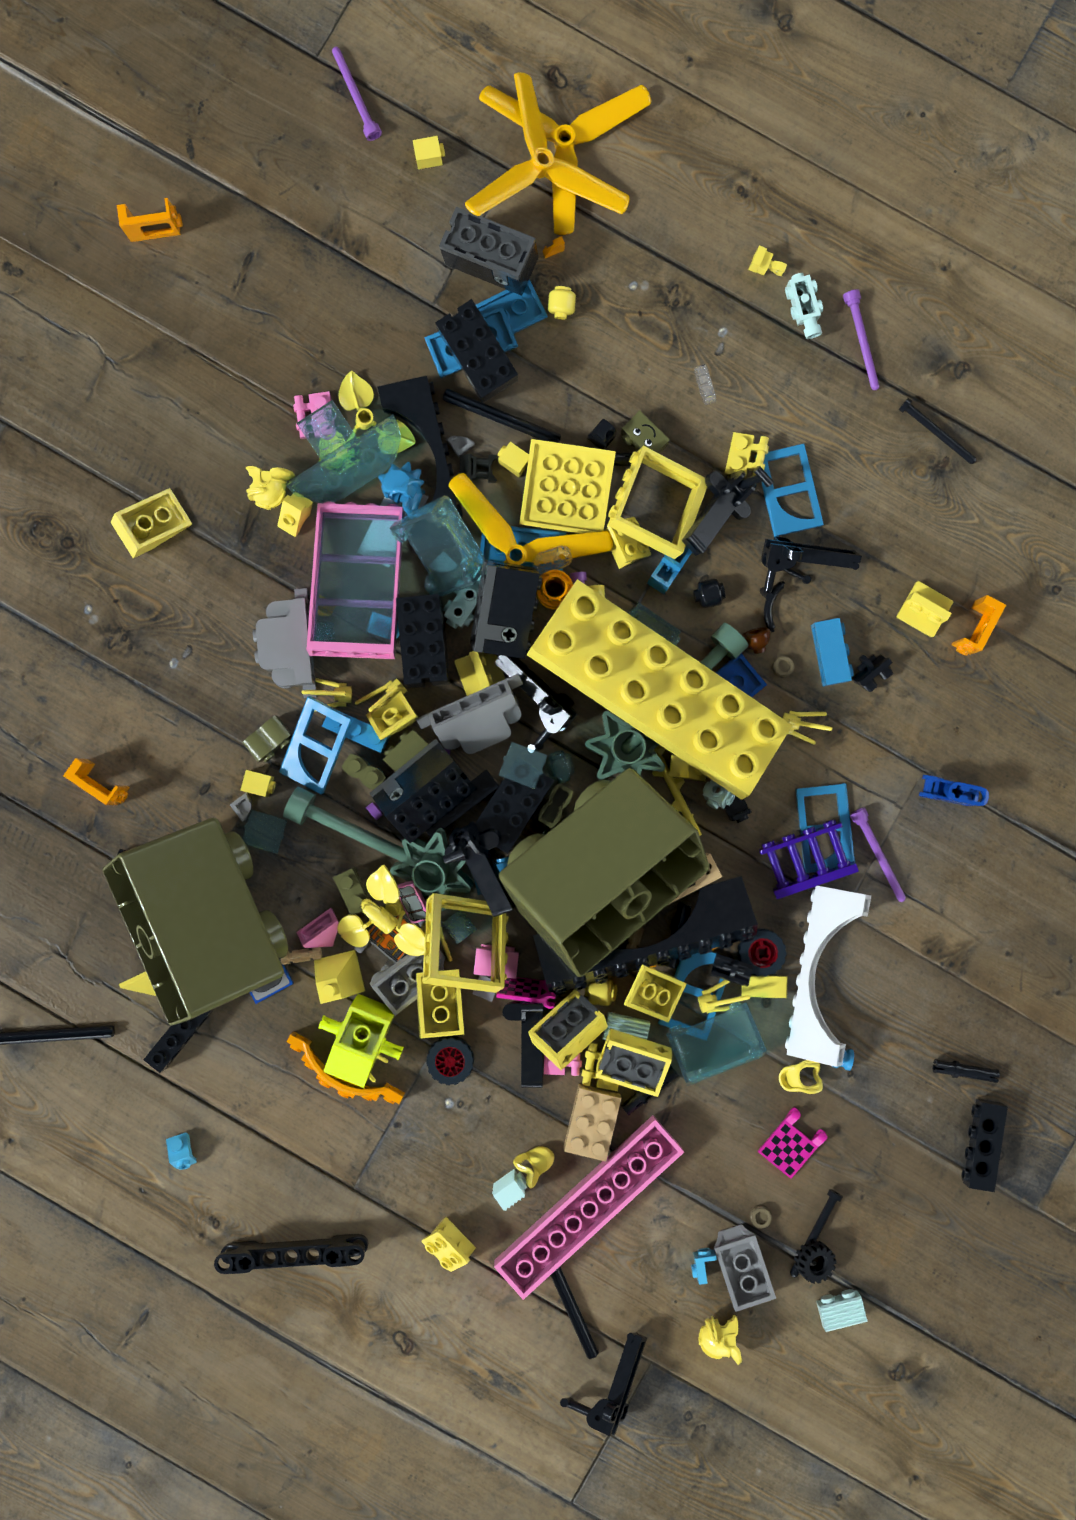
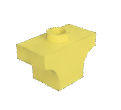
[277,491,313,537]
[669,755,706,782]

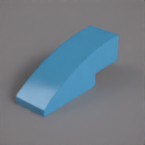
[647,546,692,594]

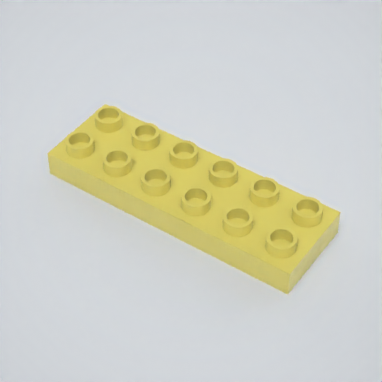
[527,579,792,800]

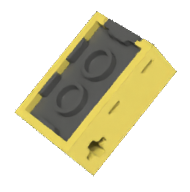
[528,989,608,1070]
[596,1028,672,1097]

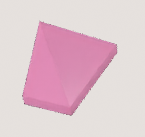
[296,908,339,948]

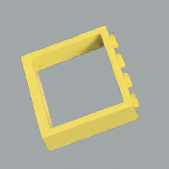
[608,445,707,559]
[422,893,509,993]

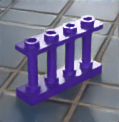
[759,819,859,899]

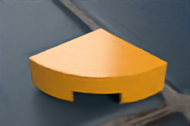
[542,236,565,259]

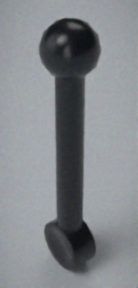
[783,569,811,584]

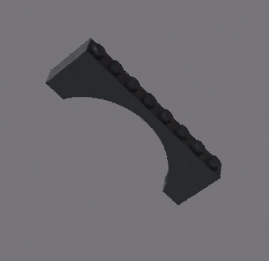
[377,375,468,555]

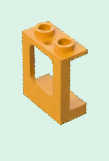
[117,198,183,242]
[952,595,1006,656]
[63,758,130,805]

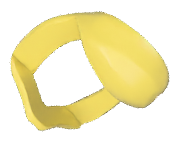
[779,1060,823,1094]
[513,1146,555,1189]

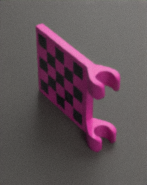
[496,977,556,1009]
[758,1107,828,1179]

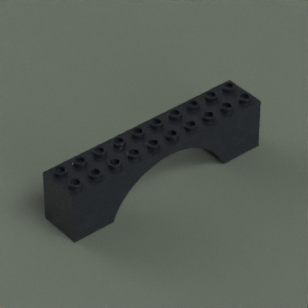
[533,876,758,996]

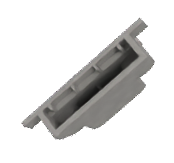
[253,588,317,698]
[416,674,523,754]

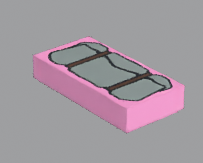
[397,880,426,924]

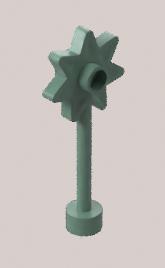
[585,622,749,780]
[283,786,474,911]

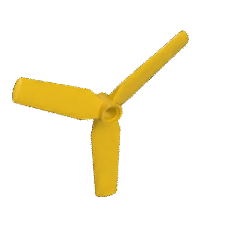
[465,72,630,216]
[479,85,651,235]
[449,473,613,565]

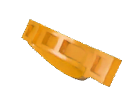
[286,1031,405,1104]

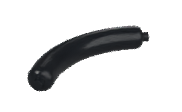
[764,581,785,632]

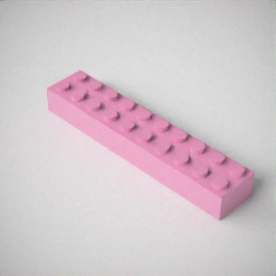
[494,1115,684,1300]

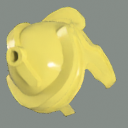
[246,466,296,510]
[698,1315,742,1365]

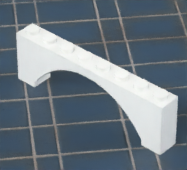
[785,886,871,1067]

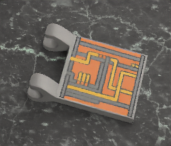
[355,915,411,971]

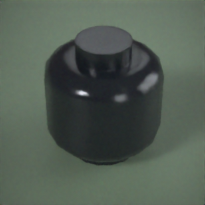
[693,579,726,608]

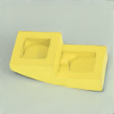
[741,975,788,998]

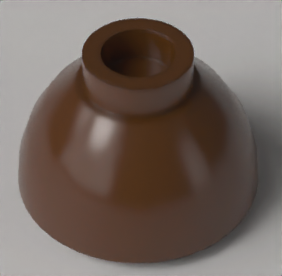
[742,627,770,654]

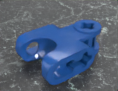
[919,775,989,806]

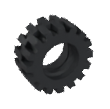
[794,1240,836,1284]

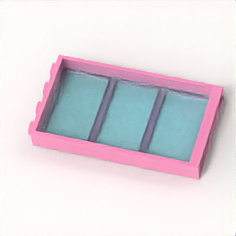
[306,501,404,659]

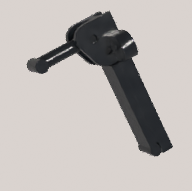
[682,466,774,556]
[760,536,862,601]
[495,655,578,753]
[443,821,516,917]
[502,990,558,1088]
[560,1333,647,1436]

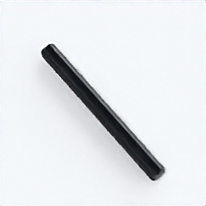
[443,389,561,443]
[0,1025,115,1045]
[550,1267,599,1359]

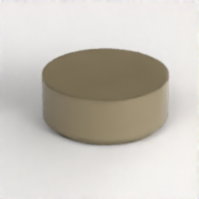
[773,656,795,677]
[750,1205,772,1229]

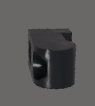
[587,419,616,450]

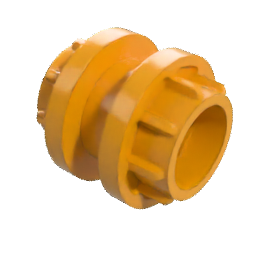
[536,570,573,610]

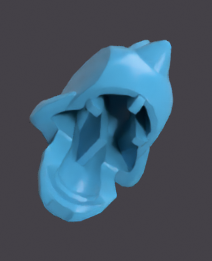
[378,462,425,523]

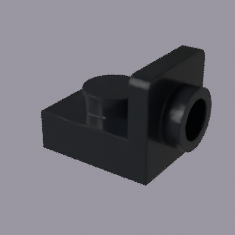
[724,796,752,823]

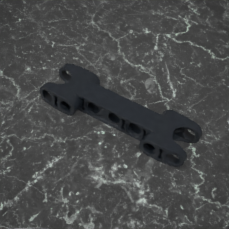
[214,1234,369,1274]

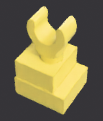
[748,245,787,276]

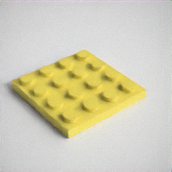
[519,439,616,533]

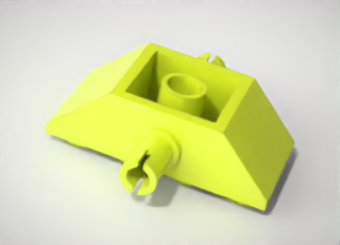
[318,994,404,1088]

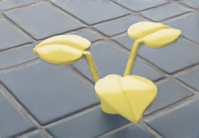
[319,371,416,469]
[337,864,425,956]

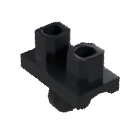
[851,654,893,692]
[710,954,754,987]

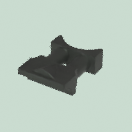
[460,454,497,483]

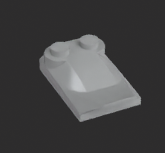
[369,950,445,1016]
[714,1224,776,1312]

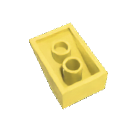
[111,488,192,558]
[624,964,686,1023]
[416,969,464,1038]

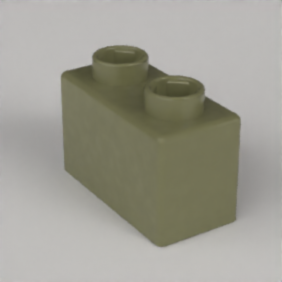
[499,768,710,977]
[103,818,288,1026]

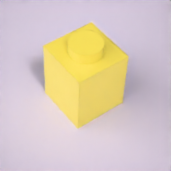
[413,136,445,170]
[497,442,529,478]
[240,770,276,797]

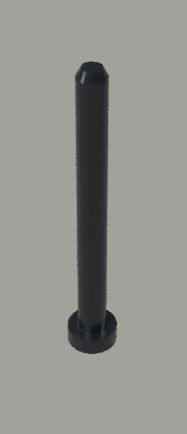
[898,398,976,464]
[790,1189,843,1278]

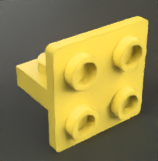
[604,517,651,569]
[896,581,953,637]
[454,651,505,696]
[422,1217,476,1272]

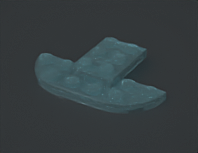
[286,400,401,503]

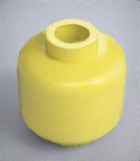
[548,286,576,320]
[585,979,617,1006]

